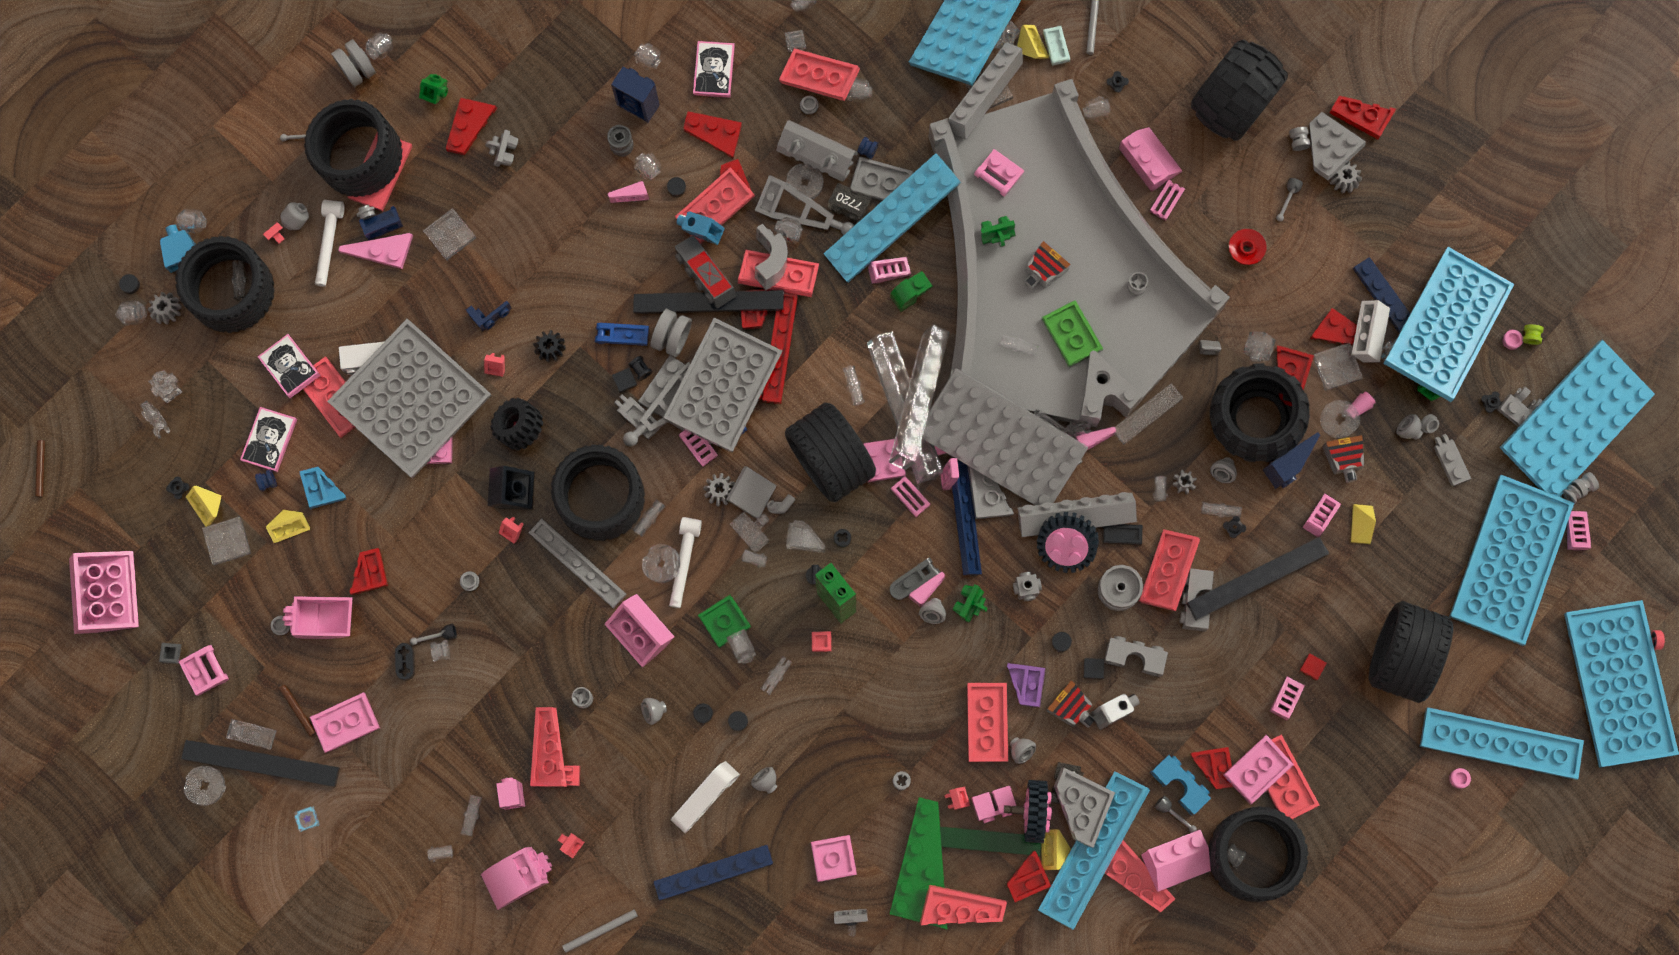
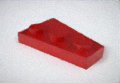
[1329,96,1396,140]
[446,98,497,155]
[683,111,742,159]
[1277,345,1314,406]

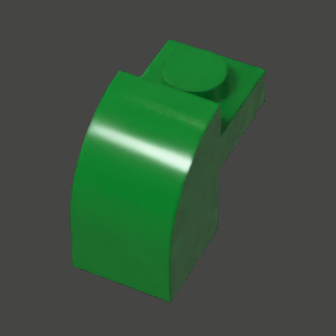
[890,271,933,312]

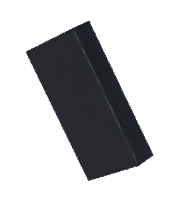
[1103,524,1143,545]

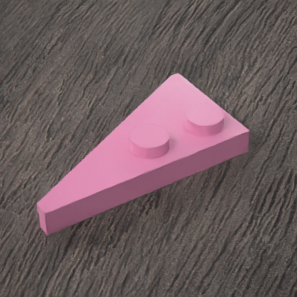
[338,233,413,269]

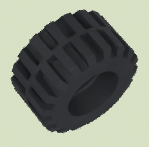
[490,397,543,450]

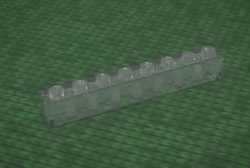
[889,324,950,470]
[867,332,944,484]

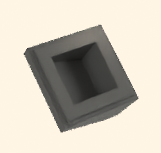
[159,643,182,664]

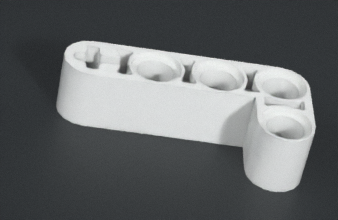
[671,761,740,833]

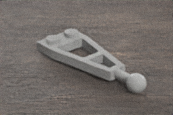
[755,175,855,235]
[623,362,690,447]

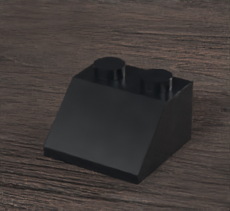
[488,465,535,510]

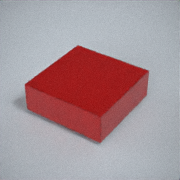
[1299,653,1327,681]

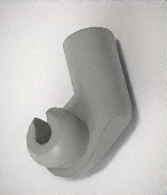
[767,494,795,514]

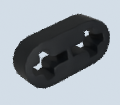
[395,643,415,681]

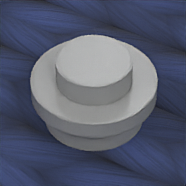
[800,96,819,114]
[357,205,375,220]
[1421,414,1439,433]
[460,572,480,591]
[271,616,290,635]

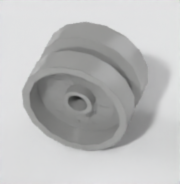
[331,39,376,88]
[651,309,692,357]
[1097,565,1143,611]

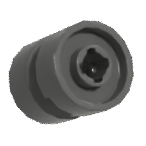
[607,125,634,157]

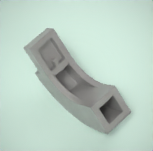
[755,224,788,290]

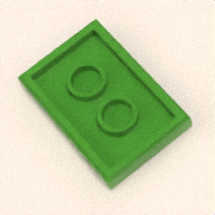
[1042,300,1103,367]

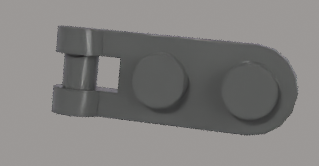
[890,557,941,600]

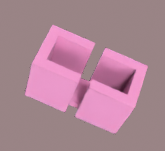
[497,778,525,810]
[971,786,1016,823]

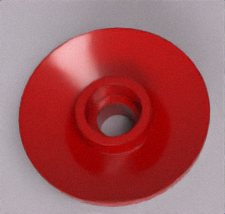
[1229,229,1267,265]

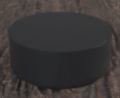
[667,177,686,197]
[119,274,140,294]
[1052,632,1072,652]
[693,703,713,724]
[728,711,748,731]

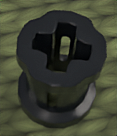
[628,356,653,381]

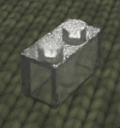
[727,629,756,664]

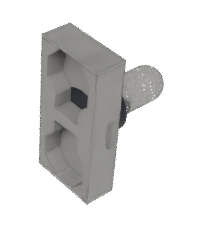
[834,909,868,938]

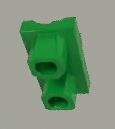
[981,216,1016,247]
[953,584,988,623]

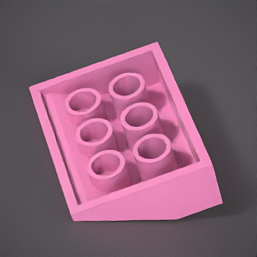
[69,551,139,634]

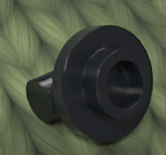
[806,565,822,586]

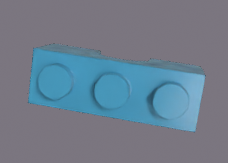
[1150,755,1211,816]

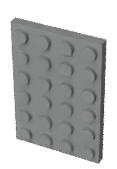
[663,318,782,452]

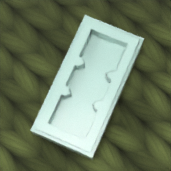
[1043,26,1070,66]

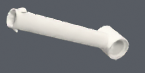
[315,200,344,287]
[669,517,702,608]

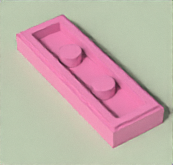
[940,458,959,490]

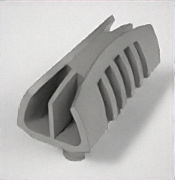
[776,120,858,182]

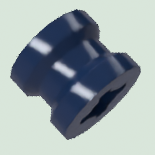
[857,137,879,159]
[255,469,277,492]

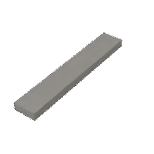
[528,518,627,609]

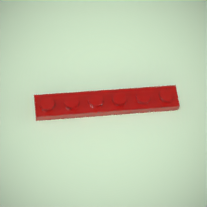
[762,292,798,404]

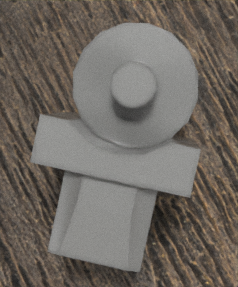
[486,130,518,167]

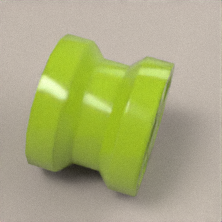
[1522,324,1544,345]

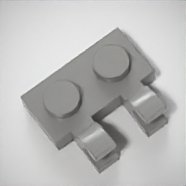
[1497,387,1542,427]

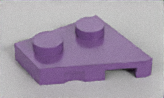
[1007,663,1045,708]

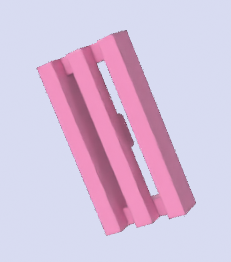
[1150,180,1185,221]
[891,476,930,517]

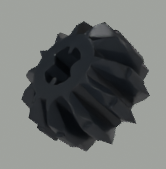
[533,330,566,363]

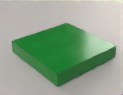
[698,594,751,648]

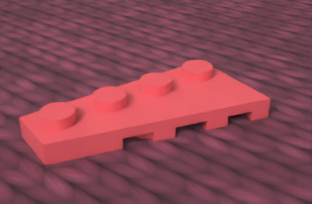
[530,707,567,787]
[1105,840,1175,912]
[920,885,1007,925]

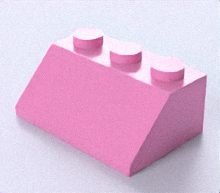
[1119,127,1182,192]
[605,594,674,667]
[1141,830,1211,892]

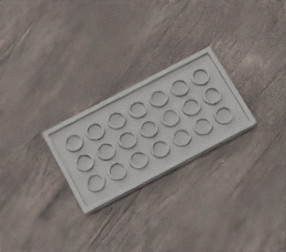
[916,368,1088,505]

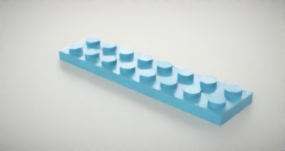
[824,153,961,282]
[1420,708,1584,780]
[1038,771,1150,930]

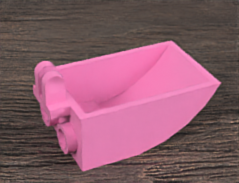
[283,597,352,639]
[481,847,552,910]

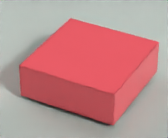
[812,631,831,652]

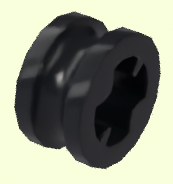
[834,529,851,547]

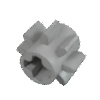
[1172,470,1197,495]

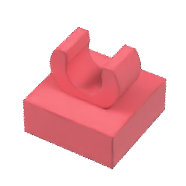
[263,222,285,244]
[484,353,505,377]
[499,517,523,543]
[564,766,580,786]
[945,787,970,809]
[558,833,584,858]

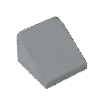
[1199,340,1221,355]

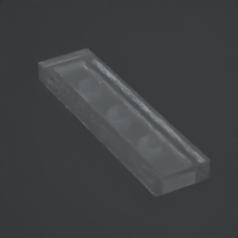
[1115,383,1183,445]

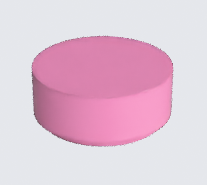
[1502,330,1523,350]
[1449,768,1471,789]

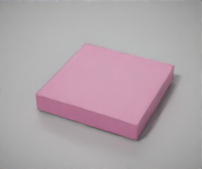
[811,835,857,882]

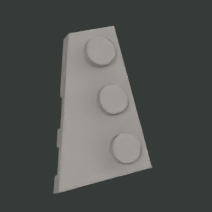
[967,465,1014,519]

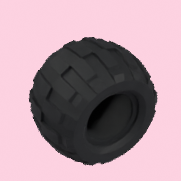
[1191,39,1288,141]
[1210,363,1310,463]

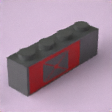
[674,235,736,309]

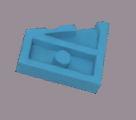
[299,467,346,509]

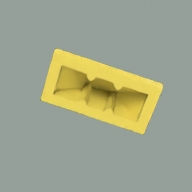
[1017,25,1049,59]
[186,486,221,527]
[1351,504,1376,544]
[266,510,310,543]
[1041,829,1071,870]

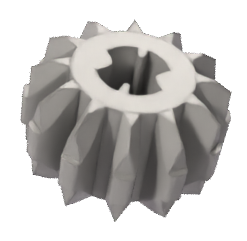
[1330,161,1362,193]
[148,292,182,324]
[703,473,735,506]

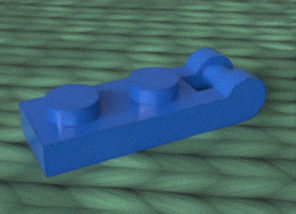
[595,323,649,346]

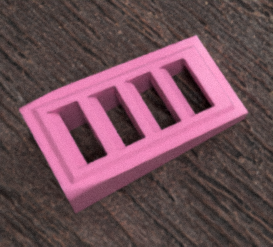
[608,181,649,203]
[868,257,911,284]
[1075,427,1116,450]
[679,430,718,467]
[1303,494,1341,537]
[1567,511,1591,550]
[909,572,945,607]
[1270,677,1304,720]

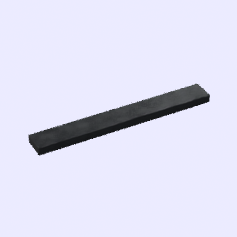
[633,290,784,314]
[1187,537,1329,621]
[181,740,340,787]

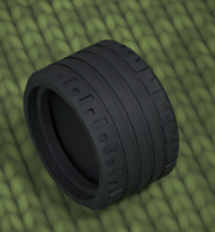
[304,99,403,197]
[175,236,275,333]
[785,402,876,502]
[551,444,645,541]
[1368,601,1453,703]
[1208,806,1308,902]

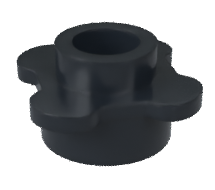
[1107,71,1129,93]
[1481,391,1502,413]
[166,477,190,499]
[1223,516,1246,538]

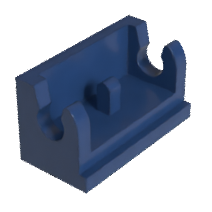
[359,206,403,241]

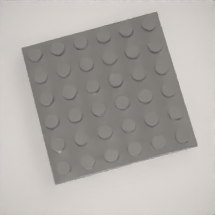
[327,319,492,479]

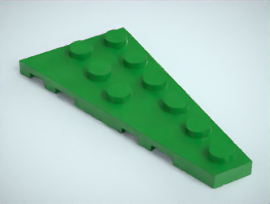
[890,797,948,929]

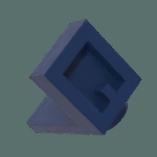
[466,301,512,332]

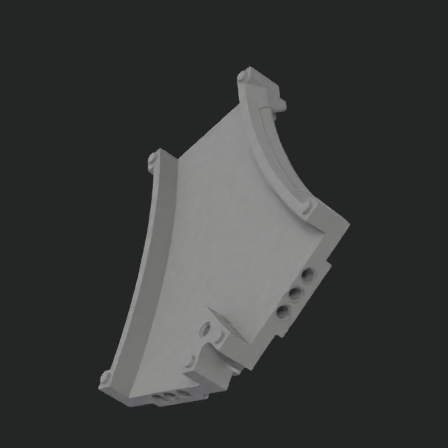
[929,79,1230,428]

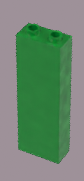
[815,563,856,624]

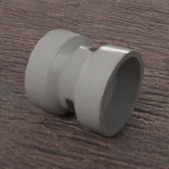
[1289,127,1311,151]
[1127,272,1148,295]
[1571,472,1599,498]
[572,687,593,709]

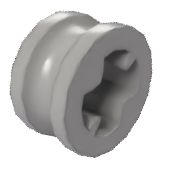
[1562,485,1582,504]
[893,771,911,790]

